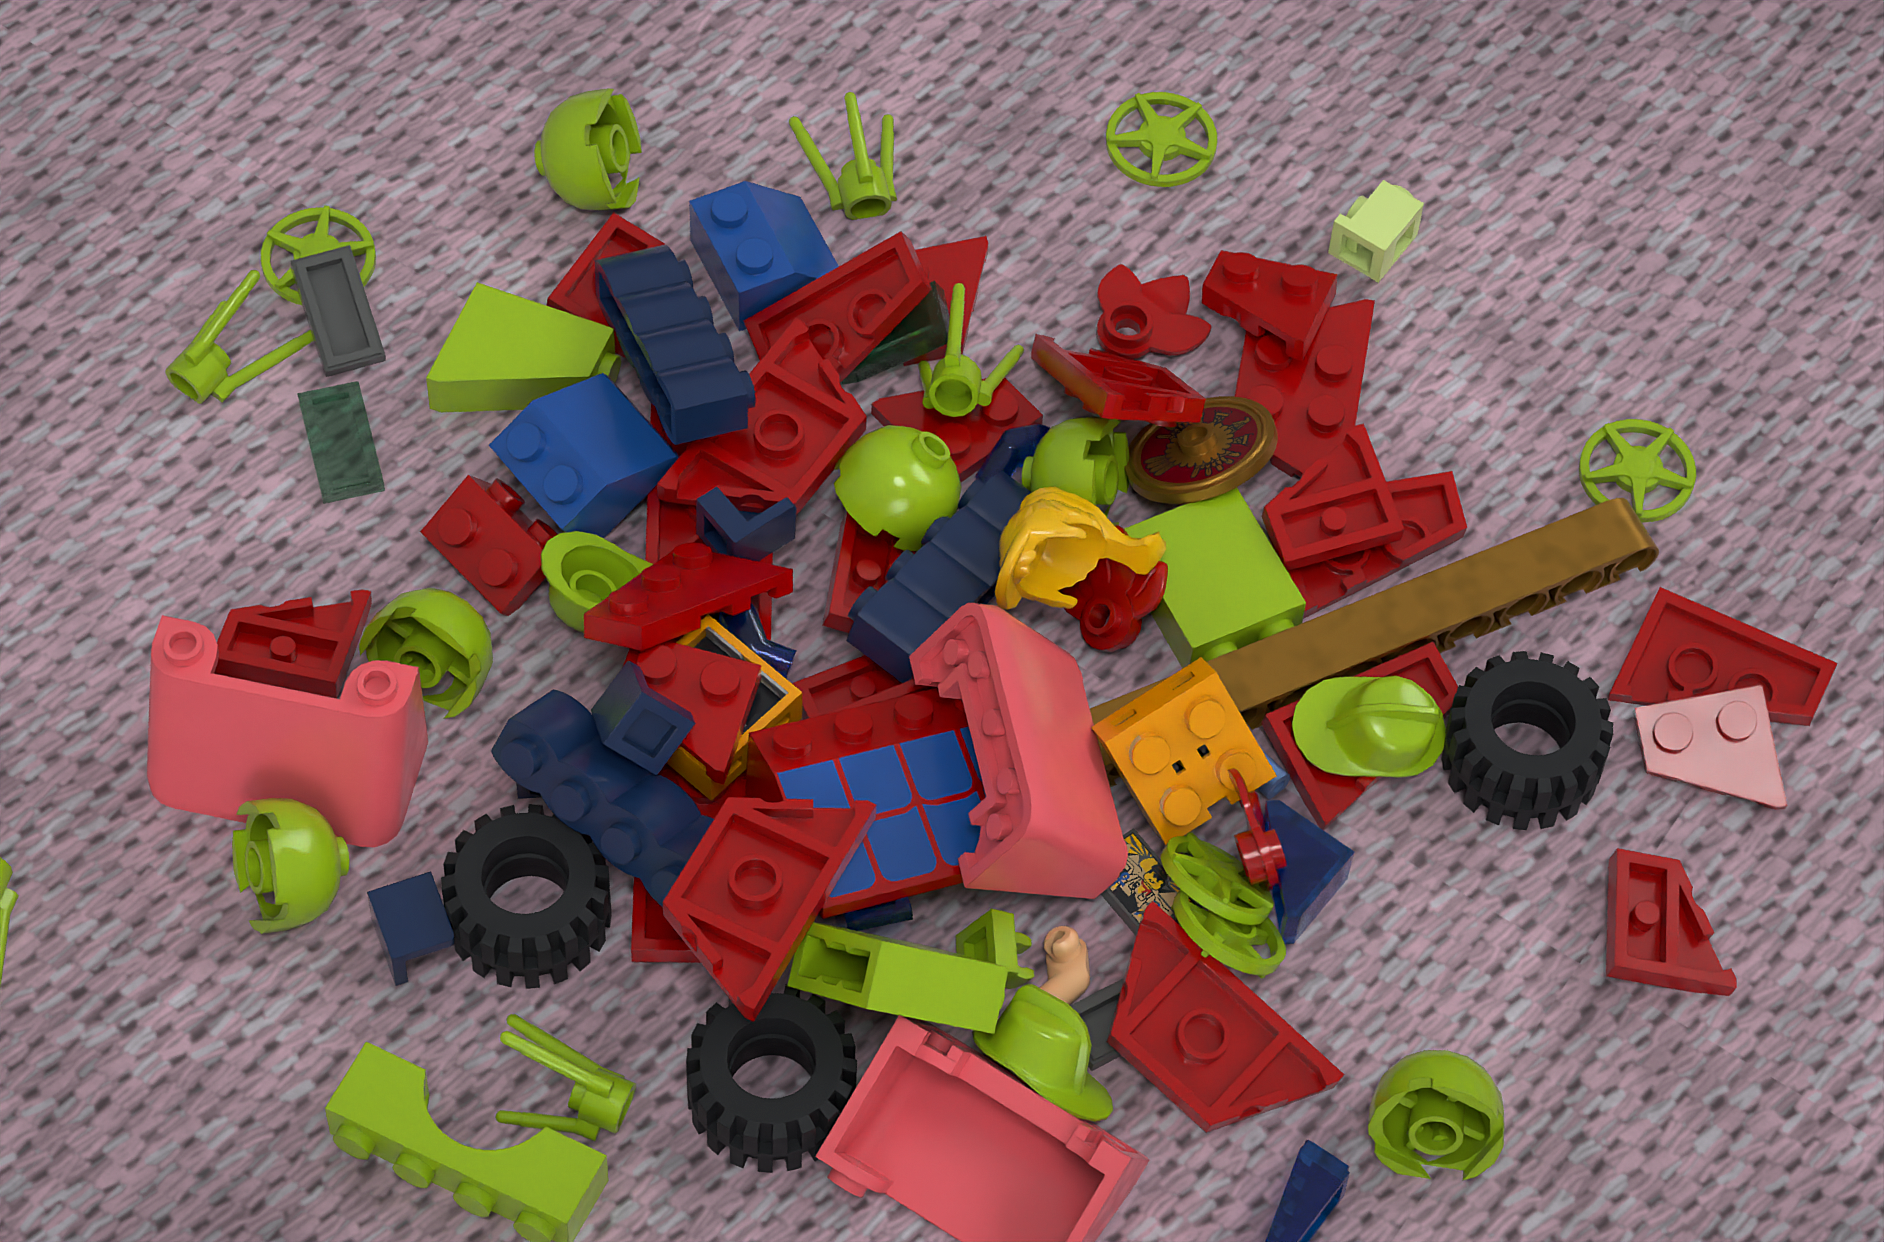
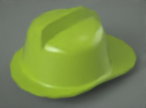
[541,531,653,633]
[1292,676,1446,778]
[972,984,1113,1122]

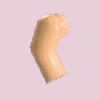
[1039,926,1090,1005]

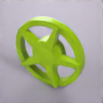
[1106,92,1217,187]
[261,205,376,306]
[1579,419,1696,523]
[1161,832,1275,925]
[1171,889,1286,979]

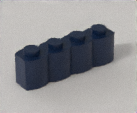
[595,245,756,445]
[846,470,1031,683]
[491,689,714,907]

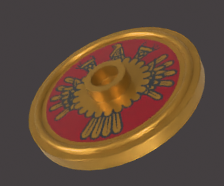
[1124,396,1278,504]

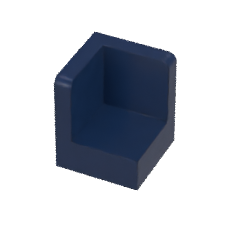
[696,487,796,562]
[591,661,696,775]
[367,871,455,986]

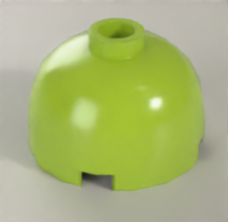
[534,88,642,211]
[1022,416,1129,526]
[834,425,962,551]
[359,588,493,719]
[232,798,349,934]
[1368,1050,1505,1181]

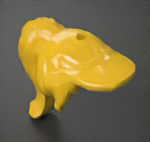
[995,486,1166,610]

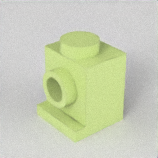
[1328,180,1424,283]

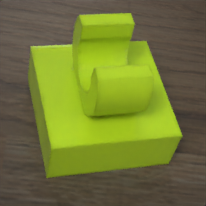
[955,908,1034,989]

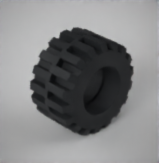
[1441,651,1613,830]
[441,804,612,989]
[686,985,857,1173]

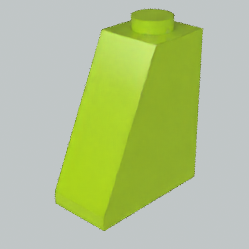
[426,283,621,413]

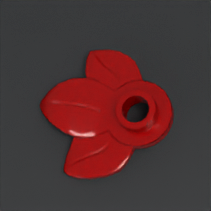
[1096,264,1212,359]
[1059,525,1168,652]
[1227,768,1287,891]

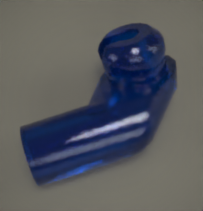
[974,424,1050,482]
[718,603,797,679]

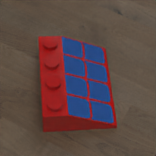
[745,687,986,919]

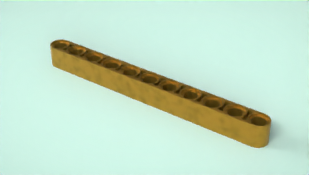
[1090,498,1659,787]

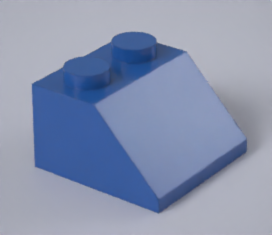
[689,181,839,332]
[489,373,680,538]

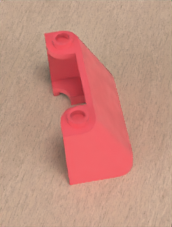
[909,602,1128,899]
[147,615,429,847]
[815,1015,1150,1242]

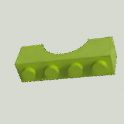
[325,1042,609,1242]

